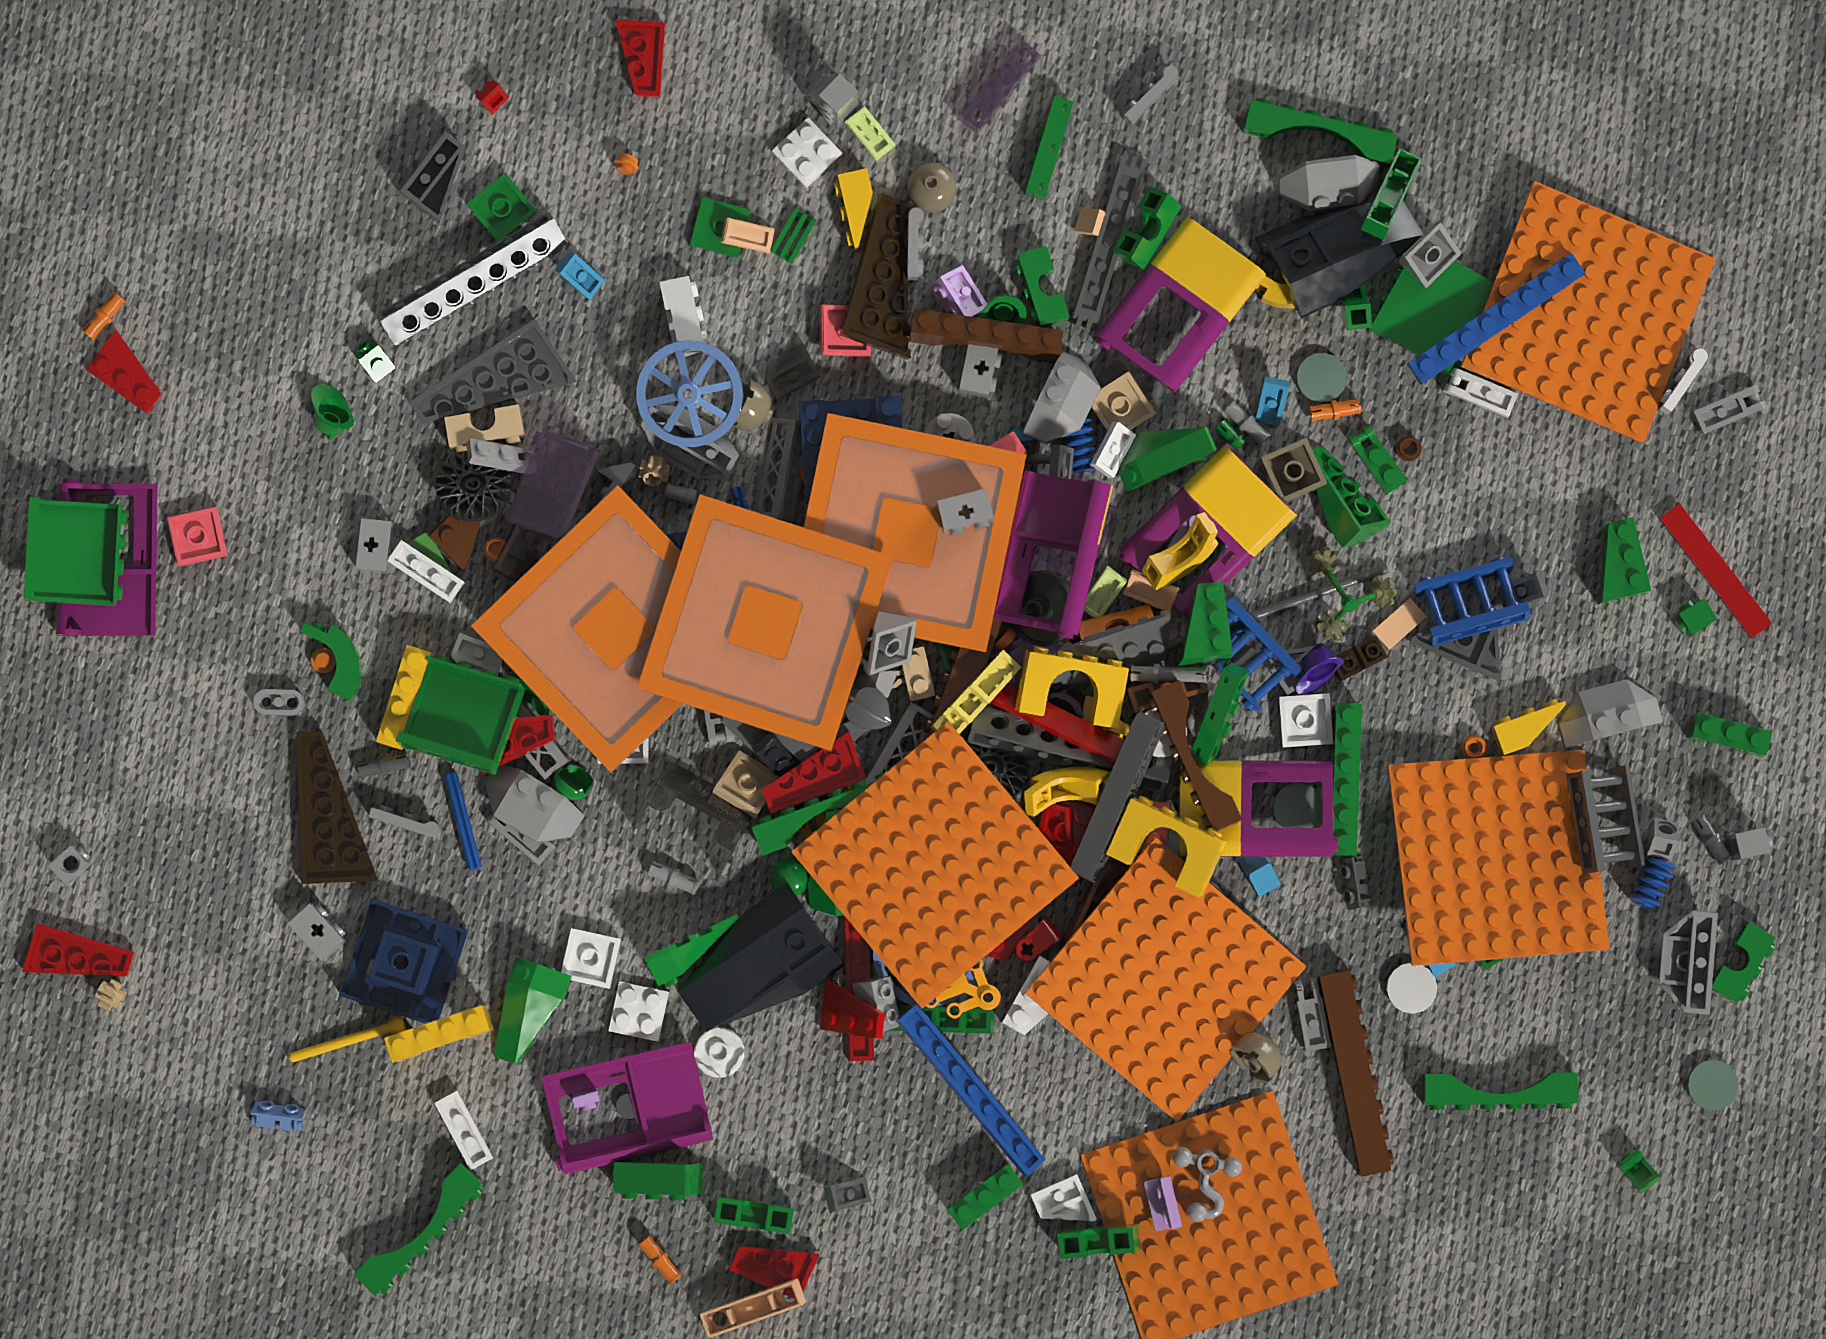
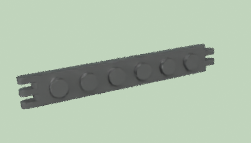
[1073,153,1148,333]

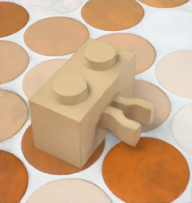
[892,644,935,701]

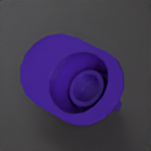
[1295,643,1344,695]

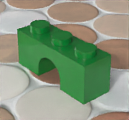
[1112,186,1181,271]
[1014,245,1070,328]
[1688,712,1772,757]
[1712,922,1776,1003]
[947,1163,1023,1230]
[714,1196,794,1234]
[1057,1224,1141,1259]

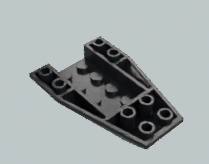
[1255,200,1423,319]
[677,883,845,1031]

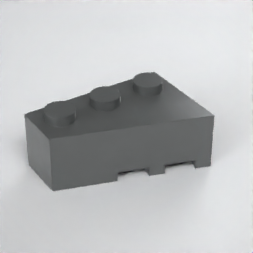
[399,131,466,224]

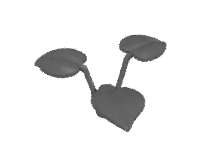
[846,687,891,729]

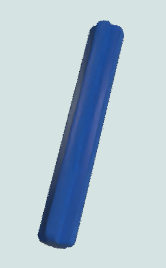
[444,772,481,870]

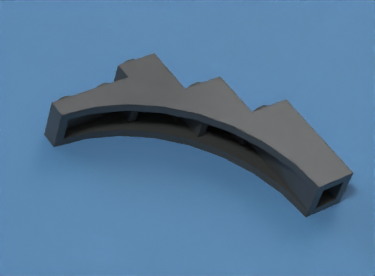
[720,700,889,762]

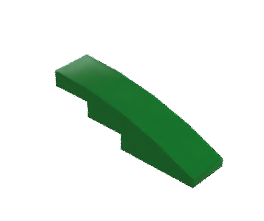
[887,1005,994,1034]

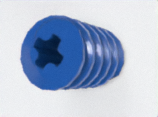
[1062,419,1097,473]
[1628,856,1677,913]

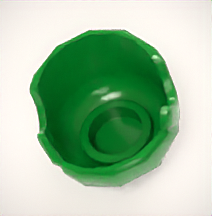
[553,764,594,801]
[770,858,810,895]

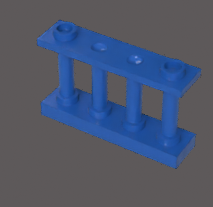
[1414,557,1530,646]
[1211,596,1303,714]

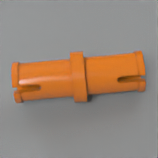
[81,291,126,340]
[1308,398,1361,422]
[637,1235,682,1285]

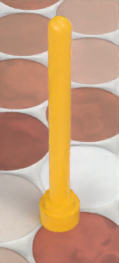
[288,1015,408,1062]

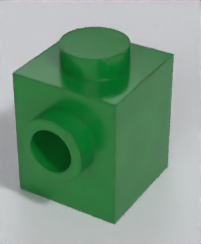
[1675,598,1718,637]

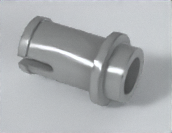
[665,482,698,506]

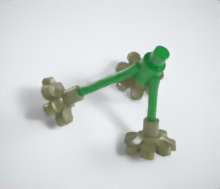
[1305,547,1397,641]

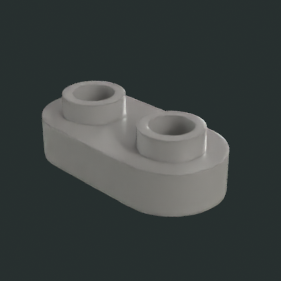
[253,689,305,716]

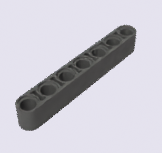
[1071,712,1164,883]

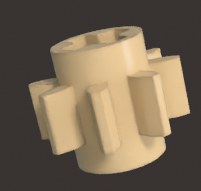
[639,455,670,486]
[95,979,127,1011]

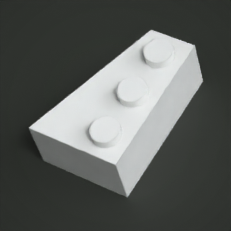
[659,276,709,359]
[1002,956,1050,1035]

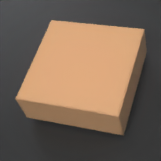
[1074,207,1105,236]

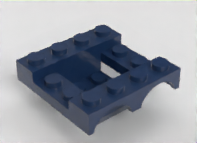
[800,395,902,504]
[339,899,469,1024]

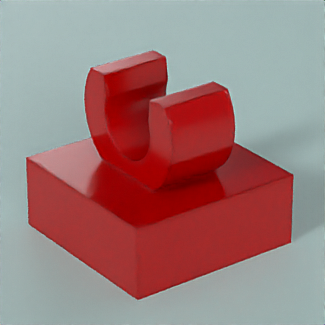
[475,80,510,115]

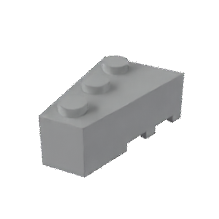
[802,72,858,127]

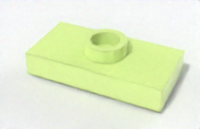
[845,106,896,161]
[1084,566,1128,618]

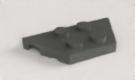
[1410,605,1501,682]

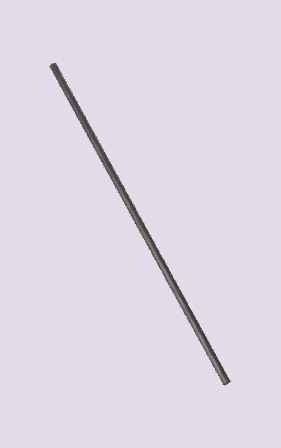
[916,564,1389,739]

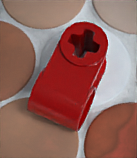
[1015,918,1063,963]

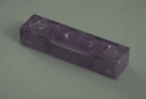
[958,39,1041,135]

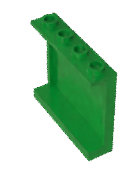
[1368,261,1493,375]
[24,497,127,606]
[396,655,525,775]

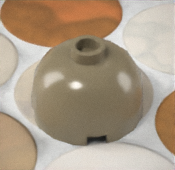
[907,162,957,213]
[730,379,773,431]
[1230,1033,1281,1083]

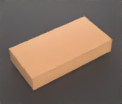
[721,218,774,253]
[1123,569,1179,611]
[1372,598,1427,650]

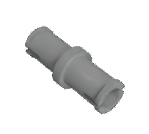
[1224,401,1271,447]
[648,861,701,895]

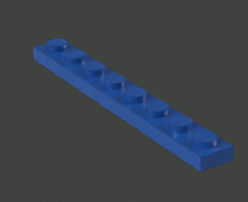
[1407,253,1586,385]
[896,1004,1045,1177]

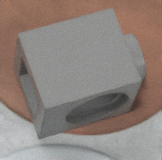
[1647,817,1679,861]
[48,845,92,885]

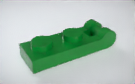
[1347,423,1408,495]

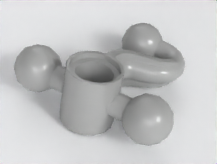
[1172,1147,1242,1222]

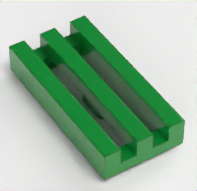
[771,208,817,265]

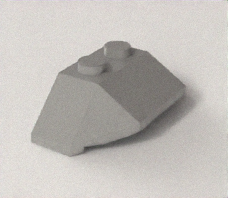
[1279,155,1379,211]
[1023,351,1101,444]
[641,405,739,480]
[1559,679,1663,748]
[485,765,585,843]
[1658,911,1718,1015]

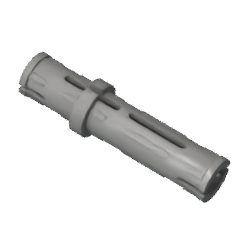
[1131,664,1209,684]

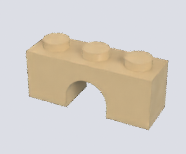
[444,404,526,453]

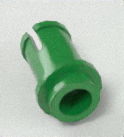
[1214,419,1246,451]

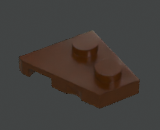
[428,515,481,571]

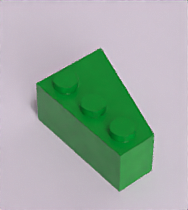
[1598,517,1652,605]
[1177,582,1233,667]
[613,1162,703,1200]

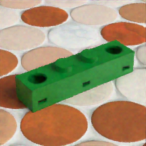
[1025,96,1074,201]
[1361,148,1422,240]
[1191,662,1250,765]

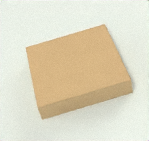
[1092,371,1156,431]
[713,750,780,819]

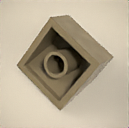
[1257,438,1327,504]

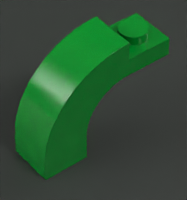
[1339,284,1372,331]
[300,621,362,702]

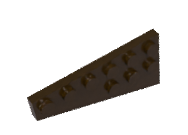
[839,193,911,360]
[296,731,379,884]

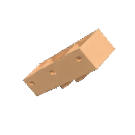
[700,1278,806,1338]

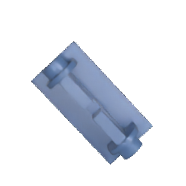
[251,1101,306,1132]

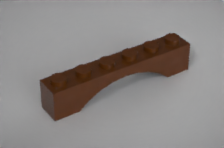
[908,308,1064,364]
[1148,680,1242,831]

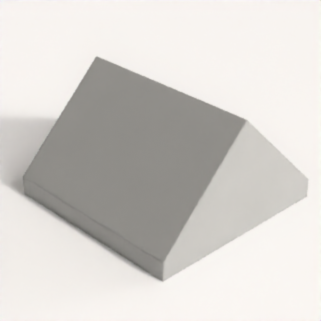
[1398,221,1462,288]
[867,611,917,675]

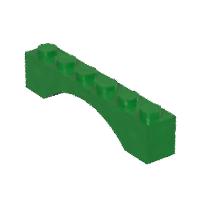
[1243,98,1398,168]
[1333,703,1362,857]
[752,771,888,856]
[1422,1072,1579,1110]
[353,1162,484,1296]

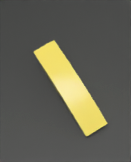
[930,650,1021,734]

